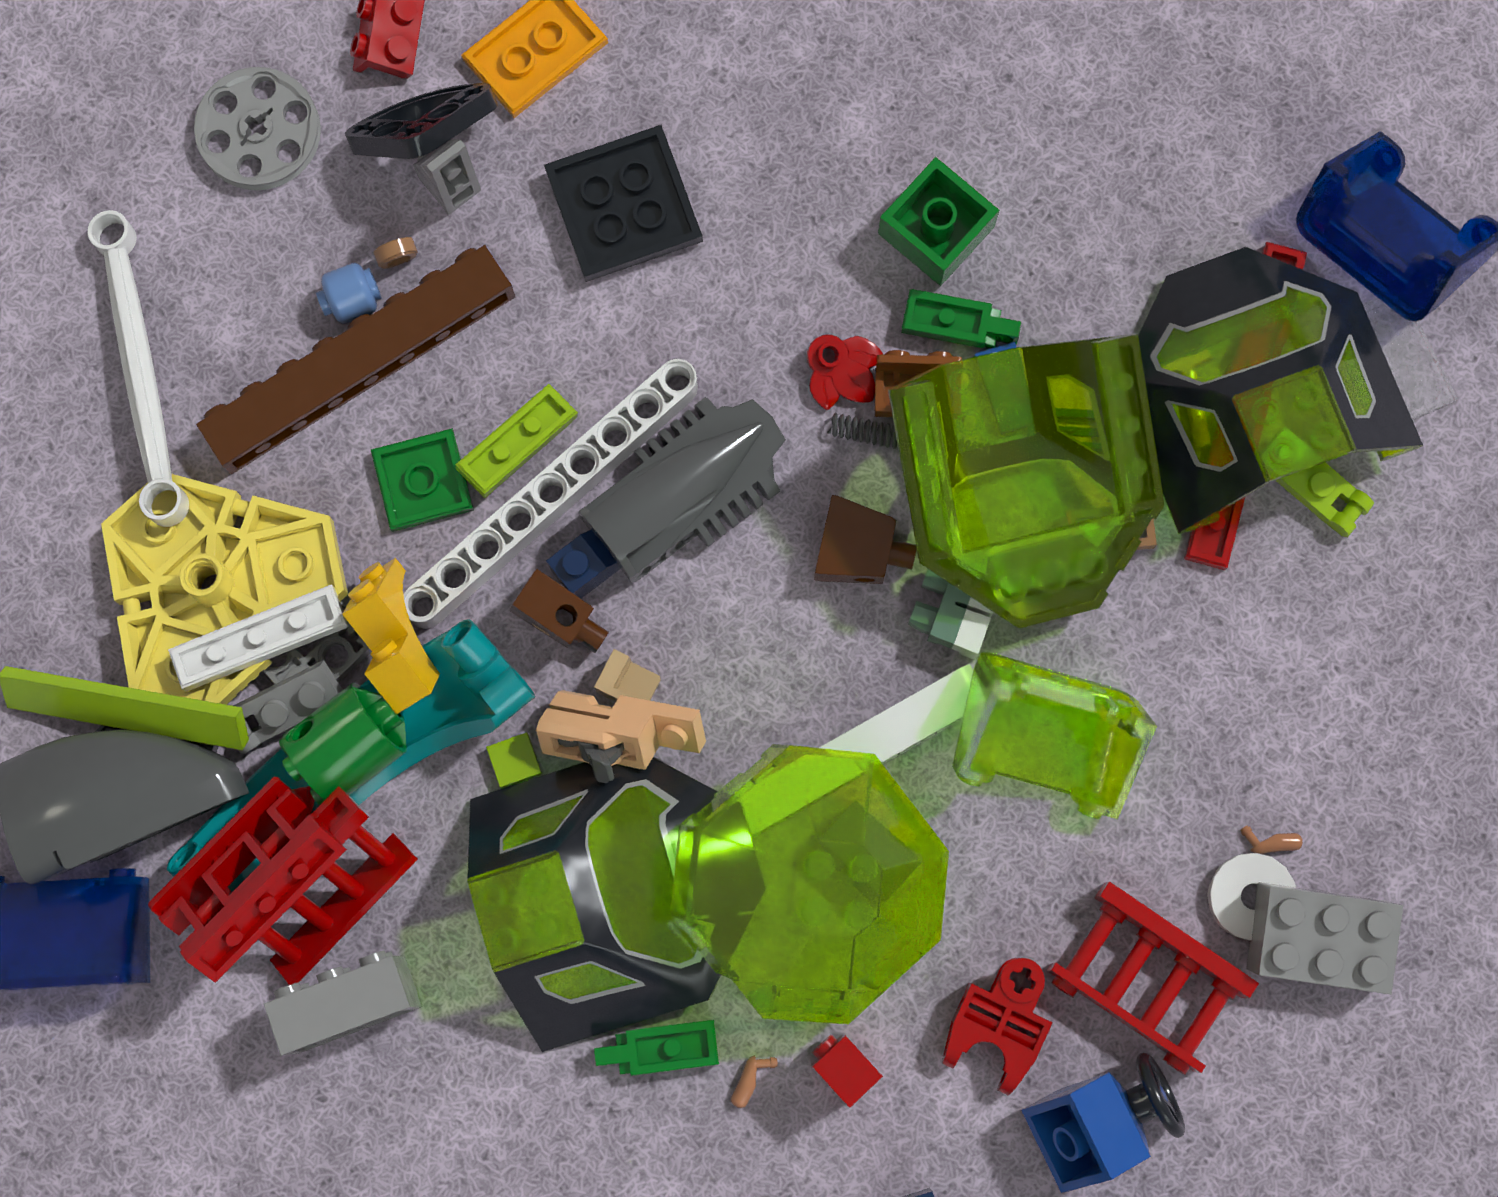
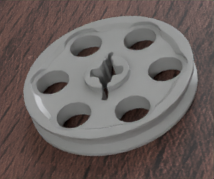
[194,67,321,190]

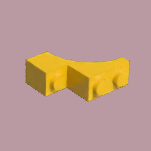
[342,558,440,714]

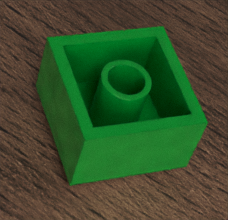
[878,157,1000,287]

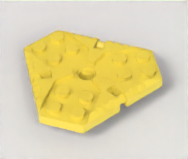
[101,474,348,705]

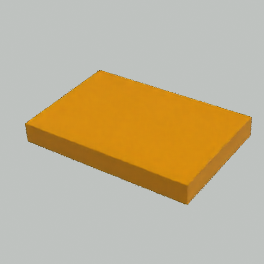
[461,0,608,118]

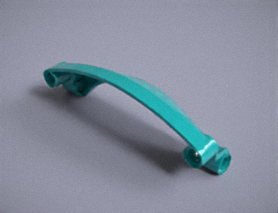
[167,619,536,892]

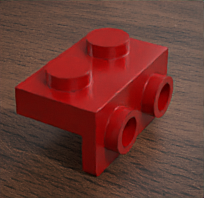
[350,0,425,79]

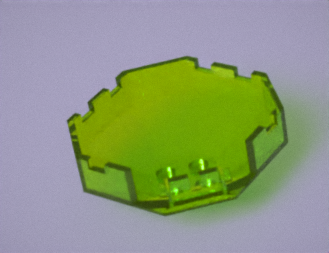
[670,744,949,1024]

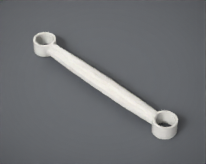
[88,210,189,527]

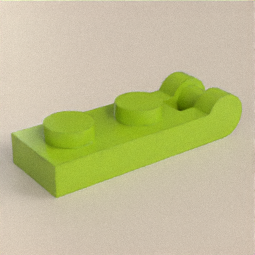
[1256,428,1374,538]

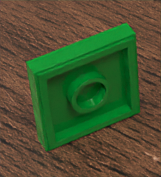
[371,428,474,532]

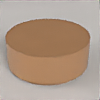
[373,237,418,269]

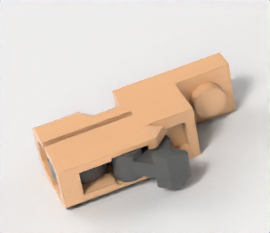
[536,690,706,783]

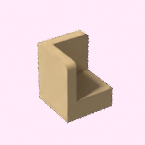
[594,649,661,702]

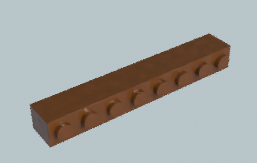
[196,245,516,475]

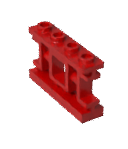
[148,777,347,983]

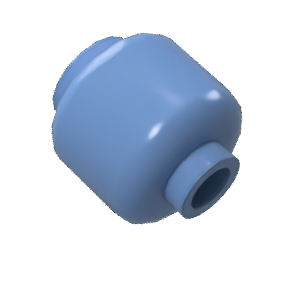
[316,263,382,324]

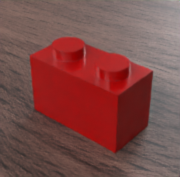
[811,1034,883,1108]

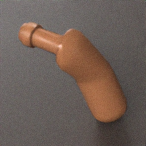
[1241,825,1303,854]
[731,1055,778,1108]

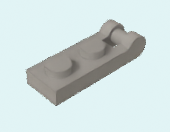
[233,660,342,754]

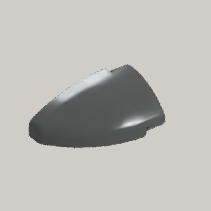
[0,729,249,884]

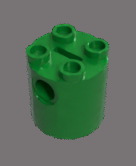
[279,683,407,806]

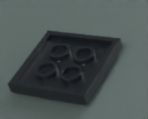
[544,125,703,282]

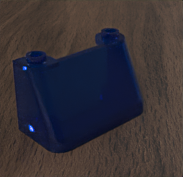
[1296,131,1498,322]
[0,868,150,991]

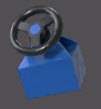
[1021,1053,1185,1193]

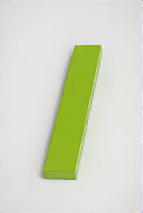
[0,666,249,750]

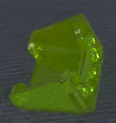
[952,652,1157,819]

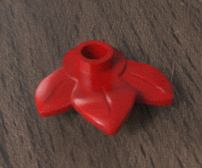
[807,334,883,410]

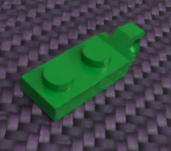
[901,289,1021,348]
[594,1020,719,1076]

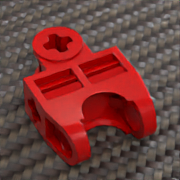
[942,958,1053,1096]

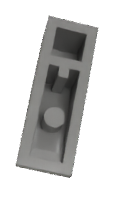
[413,139,481,215]

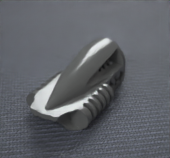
[578,397,786,583]

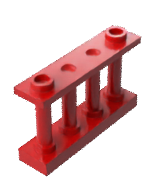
[258,786,418,985]
[1046,881,1259,1075]

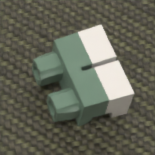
[908,569,1005,660]

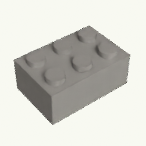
[1246,882,1403,995]
[264,950,423,1056]

